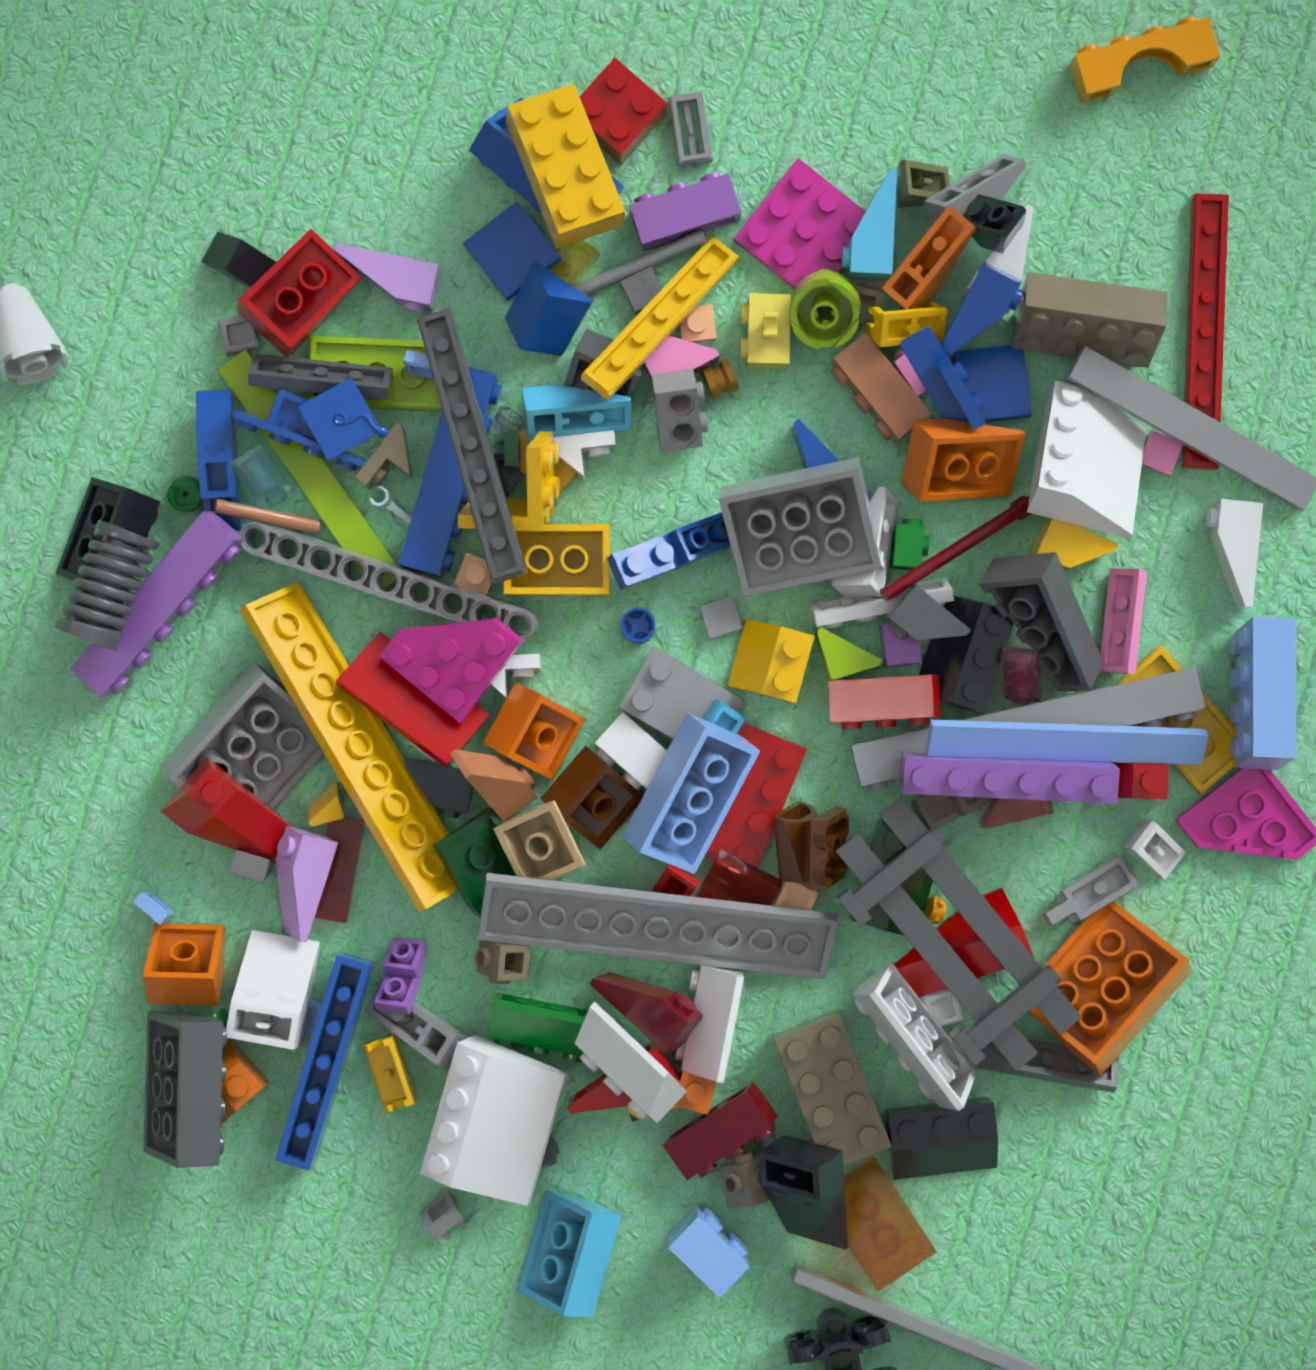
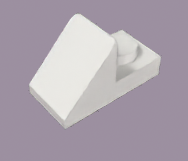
[554,430,616,480]
[491,654,542,699]

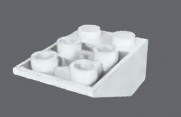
[226,930,321,1050]

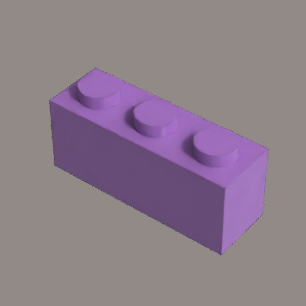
[629,172,742,252]

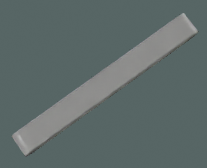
[239,522,539,640]

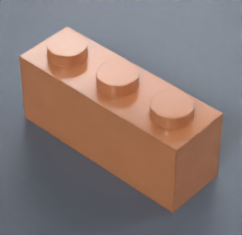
[831,332,931,444]

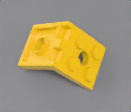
[458,431,560,532]

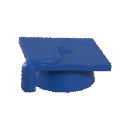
[298,377,388,461]

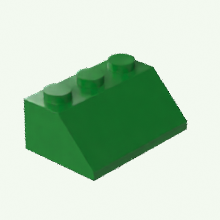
[487,992,588,1062]

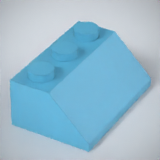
[518,1190,622,1318]

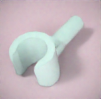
[369,486,412,526]

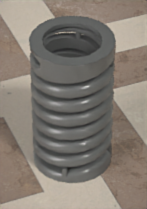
[55,520,160,651]

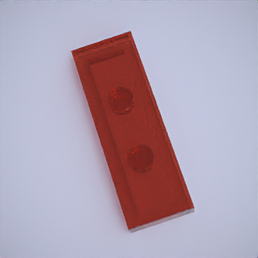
[314,816,365,923]

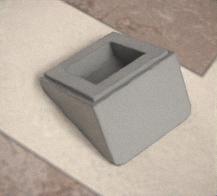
[230,850,274,883]

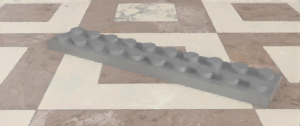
[478,873,838,979]

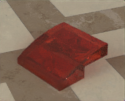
[694,849,783,905]

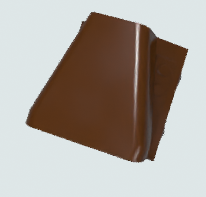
[774,802,850,890]

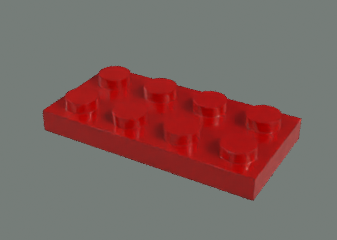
[704,723,807,877]

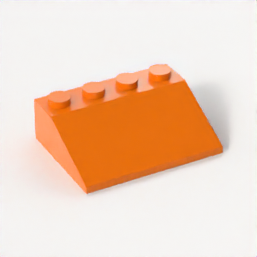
[1028,901,1192,1076]

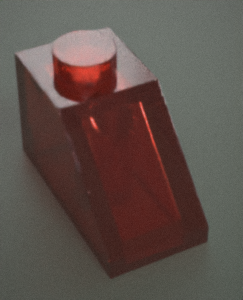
[979,798,1054,829]

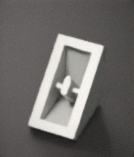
[1121,820,1186,880]

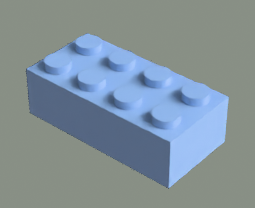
[1230,616,1296,770]
[623,713,760,874]

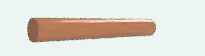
[214,499,320,534]

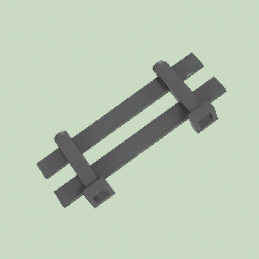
[835,797,1082,1071]

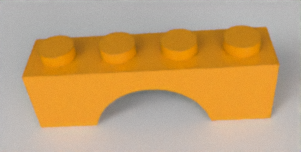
[1070,16,1221,104]

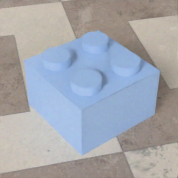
[668,1204,750,1298]

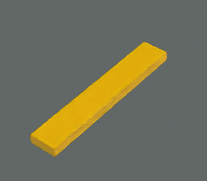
[581,236,739,400]

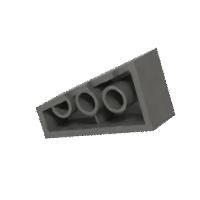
[979,552,1104,692]

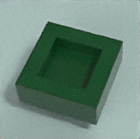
[498,431,521,471]

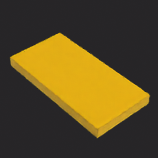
[1113,645,1235,795]

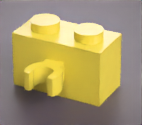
[740,293,791,370]

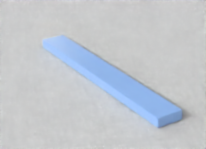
[925,720,1209,765]

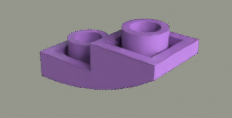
[374,937,427,1015]

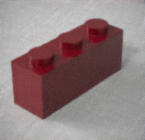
[663,1081,778,1180]

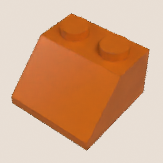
[483,682,586,780]
[142,923,225,1006]

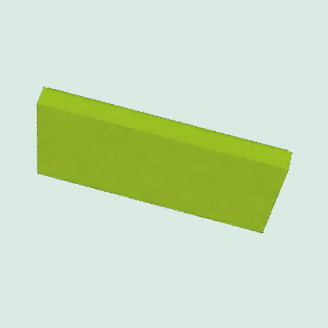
[307,335,442,412]

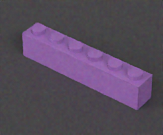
[70,511,244,697]
[899,752,1120,804]

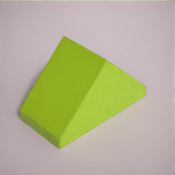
[815,627,882,681]

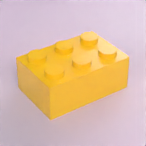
[504,524,610,597]

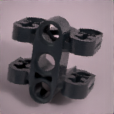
[784,1308,896,1370]

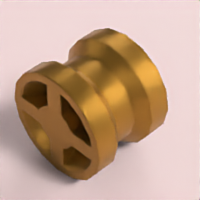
[701,359,739,401]

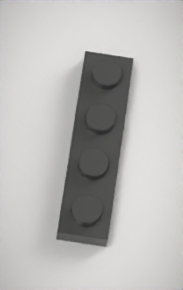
[248,354,393,400]
[976,1039,1119,1093]

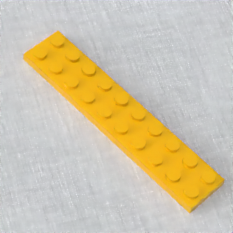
[239,581,458,913]

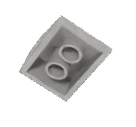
[619,647,744,739]

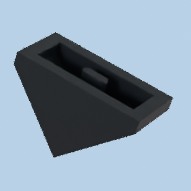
[201,231,276,288]

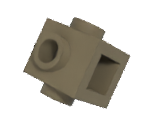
[475,940,531,984]
[719,1151,770,1208]

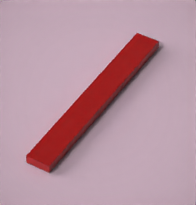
[1182,193,1229,470]

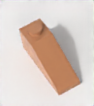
[450,749,537,822]

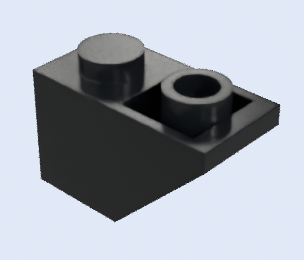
[963,194,1027,254]

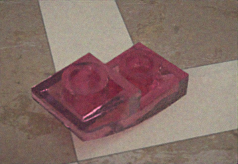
[1001,646,1041,704]

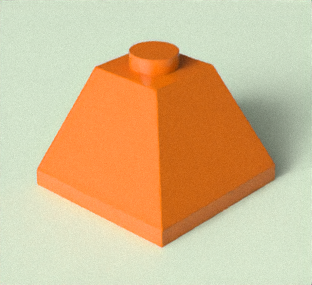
[220,1038,269,1125]

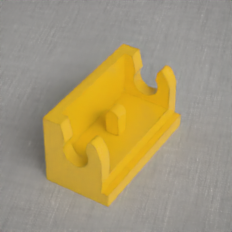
[864,302,947,347]
[362,1033,418,1113]

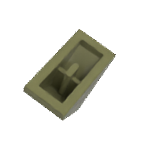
[896,160,950,208]

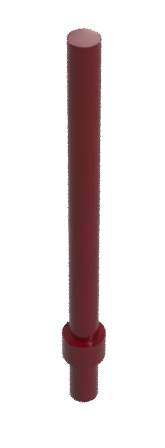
[880,495,1032,601]

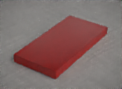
[336,632,490,768]

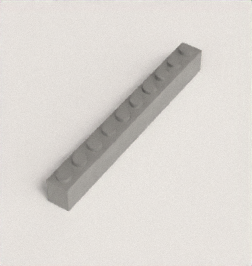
[850,667,1206,791]

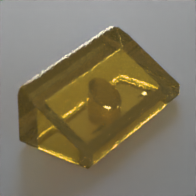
[549,240,600,288]

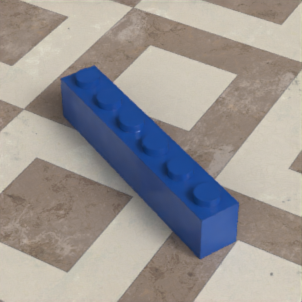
[399,367,502,578]
[275,952,375,1170]

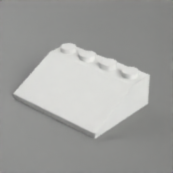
[1027,380,1146,539]
[853,962,977,1111]
[420,1035,568,1206]

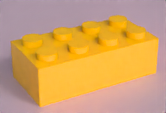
[506,84,626,249]

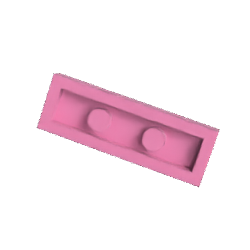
[1100,568,1147,675]

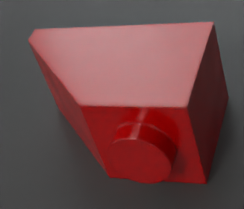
[1112,762,1169,800]

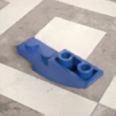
[196,389,243,530]
[607,512,731,590]

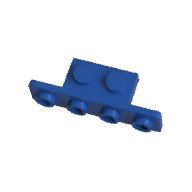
[900,326,987,430]
[231,389,367,471]

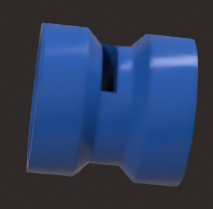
[621,608,655,644]

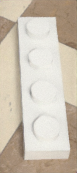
[810,577,954,628]

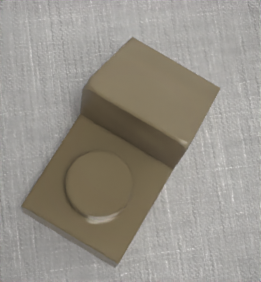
[354,422,413,490]

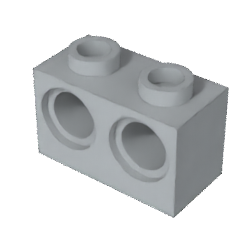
[652,369,708,452]

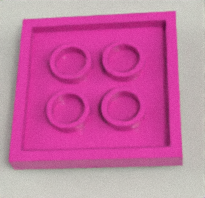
[733,158,866,290]

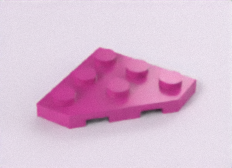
[380,618,524,723]
[1174,768,1316,860]

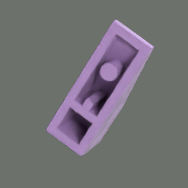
[334,243,441,314]
[276,826,338,942]

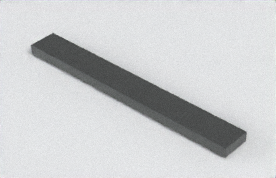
[417,308,528,584]

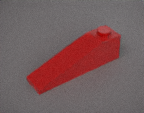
[160,757,296,864]
[893,888,1034,997]

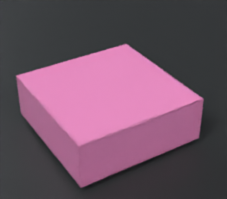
[1142,431,1183,477]

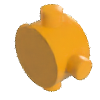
[925,895,946,924]

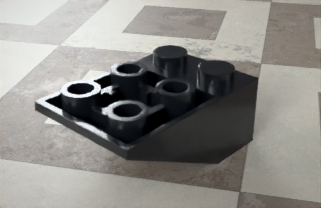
[759,1135,848,1250]

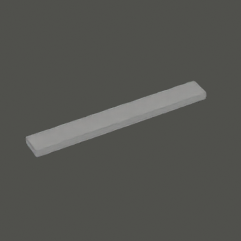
[1066,346,1316,511]
[791,1263,1055,1370]

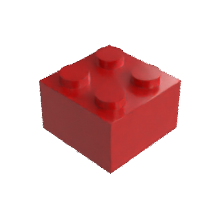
[580,57,667,165]

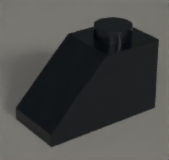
[405,758,474,818]

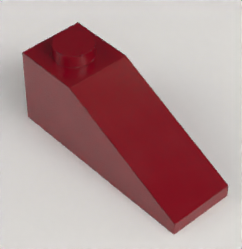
[589,972,703,1054]

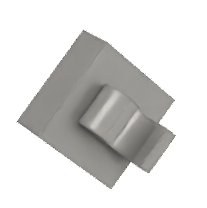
[420,1190,466,1240]

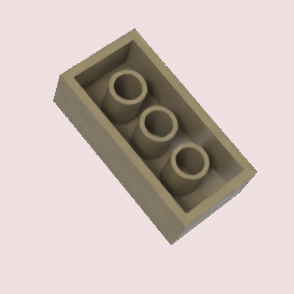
[1011,272,1167,368]
[772,1010,892,1166]

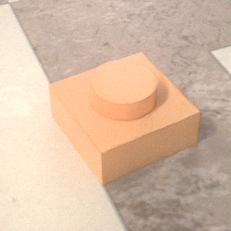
[679,304,716,343]
[454,553,493,595]
[773,881,819,910]

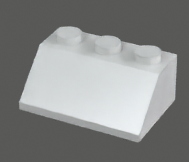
[675,965,744,1083]
[575,1002,687,1123]

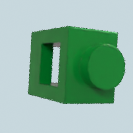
[890,519,930,570]

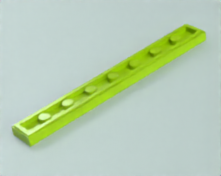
[217,349,397,596]

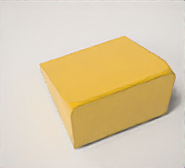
[309,781,344,827]

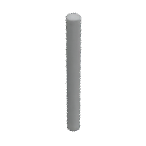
[575,229,707,296]

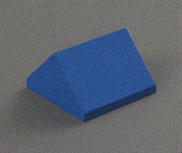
[505,262,594,356]

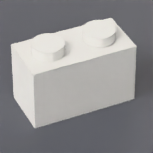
[595,712,667,790]

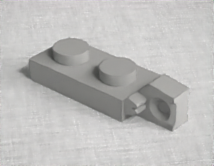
[1043,855,1140,926]

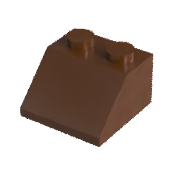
[540,745,644,849]

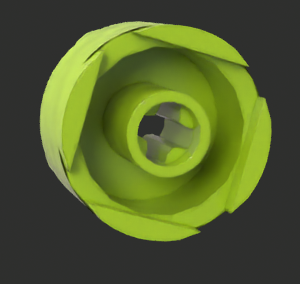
[790,269,861,349]

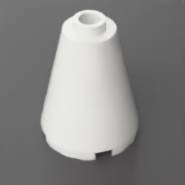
[0,284,69,385]

